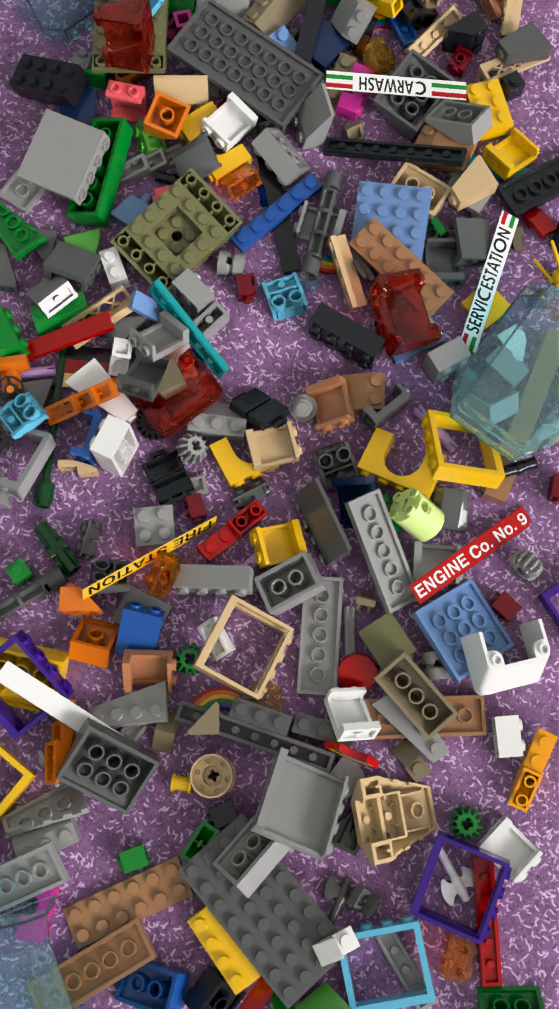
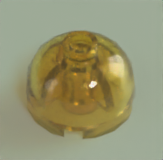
[362,37,396,75]

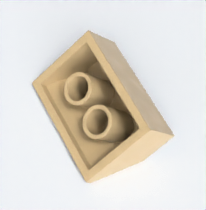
[153,75,210,112]
[391,162,452,226]

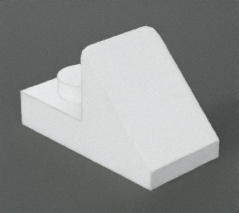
[312,925,360,967]

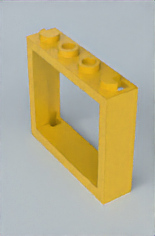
[420,409,505,489]
[0,743,38,820]

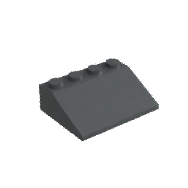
[373,49,455,142]
[293,477,352,568]
[56,717,160,815]

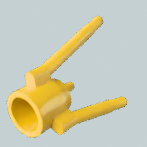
[532,240,559,287]

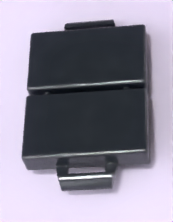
[229,388,289,431]
[142,449,195,505]

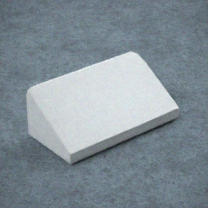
[197,616,236,661]

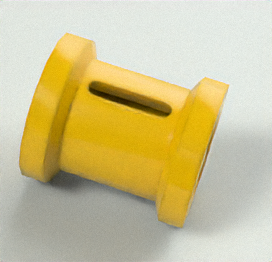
[170,773,192,794]

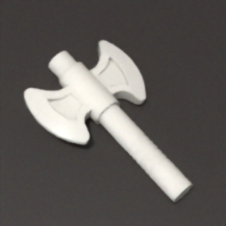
[432,845,473,906]

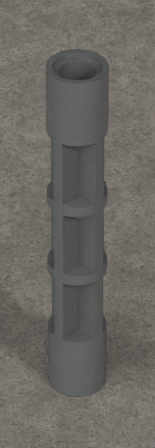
[300,171,343,281]
[0,566,68,622]

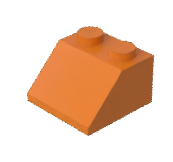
[143,91,191,139]
[59,583,105,616]
[68,616,119,669]

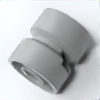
[217,250,246,277]
[421,651,450,681]

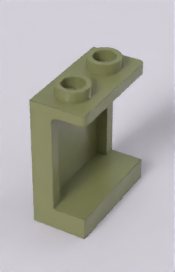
[356,613,417,669]

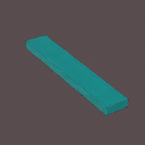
[148,279,230,379]

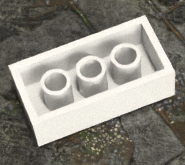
[89,414,139,478]

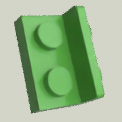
[133,119,167,155]

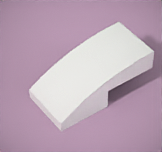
[108,337,132,376]

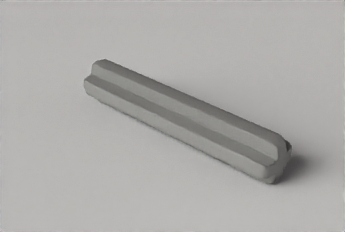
[344,606,356,656]

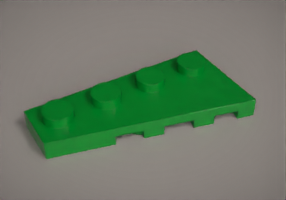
[0,201,47,261]

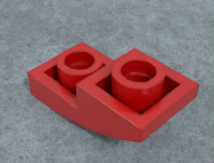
[520,207,557,239]

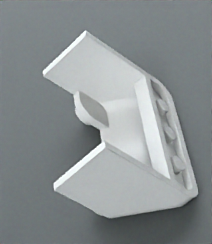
[460,619,550,696]

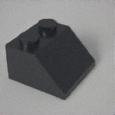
[441,11,488,55]
[182,964,247,1009]

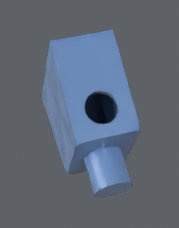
[111,193,153,228]

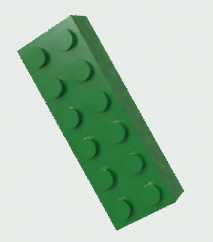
[66,117,134,227]

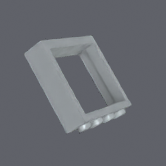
[0,420,56,500]

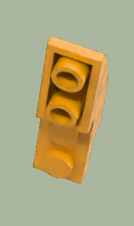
[507,727,558,813]

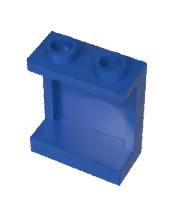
[69,409,104,467]
[114,601,166,654]

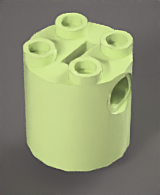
[389,488,444,541]

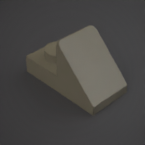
[391,738,432,783]

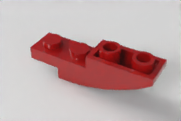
[196,499,268,563]

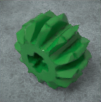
[174,643,207,676]
[448,805,483,841]

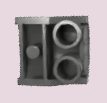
[173,132,222,179]
[311,440,361,491]
[431,487,472,533]
[88,559,132,594]

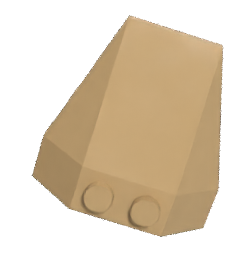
[351,776,438,865]

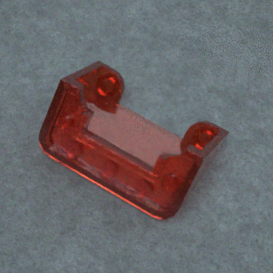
[93,0,155,73]
[369,268,442,357]
[131,348,223,437]

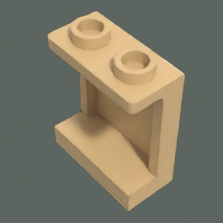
[245,420,302,472]

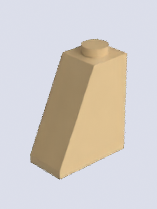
[448,155,498,211]

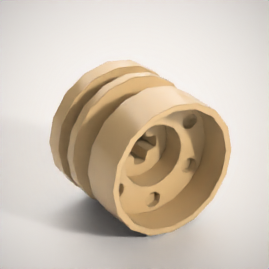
[190,754,236,798]

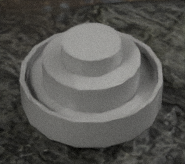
[290,394,318,422]

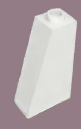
[65,358,139,424]

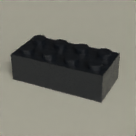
[9,54,90,109]
[308,302,386,370]

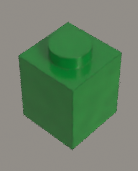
[4,557,36,587]
[117,843,151,874]

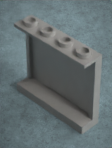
[16,109,110,206]
[250,747,349,861]

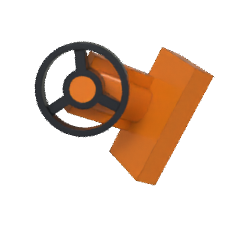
[0,354,31,402]

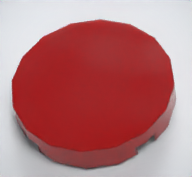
[338,653,377,690]

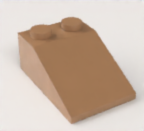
[414,124,478,173]
[328,372,385,414]

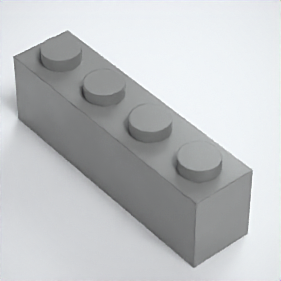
[172,564,255,597]

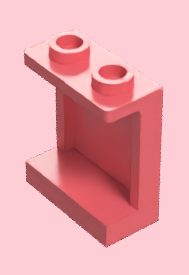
[105,80,149,124]

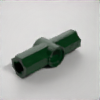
[33,521,82,577]

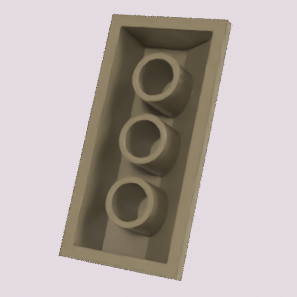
[241,0,308,36]
[374,649,459,741]

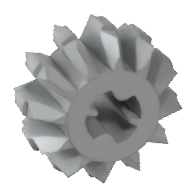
[175,432,209,465]
[509,548,543,581]

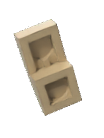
[58,460,99,477]

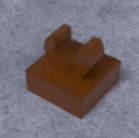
[351,35,373,62]

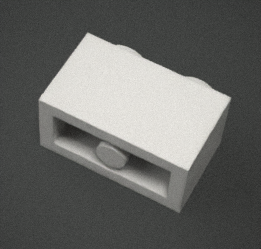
[99,247,130,290]
[491,715,525,758]

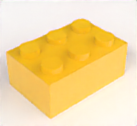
[462,78,514,143]

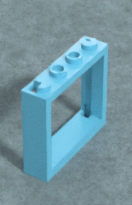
[340,915,436,1009]

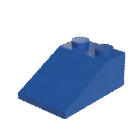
[114,961,190,1009]

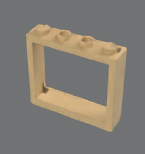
[192,594,294,701]

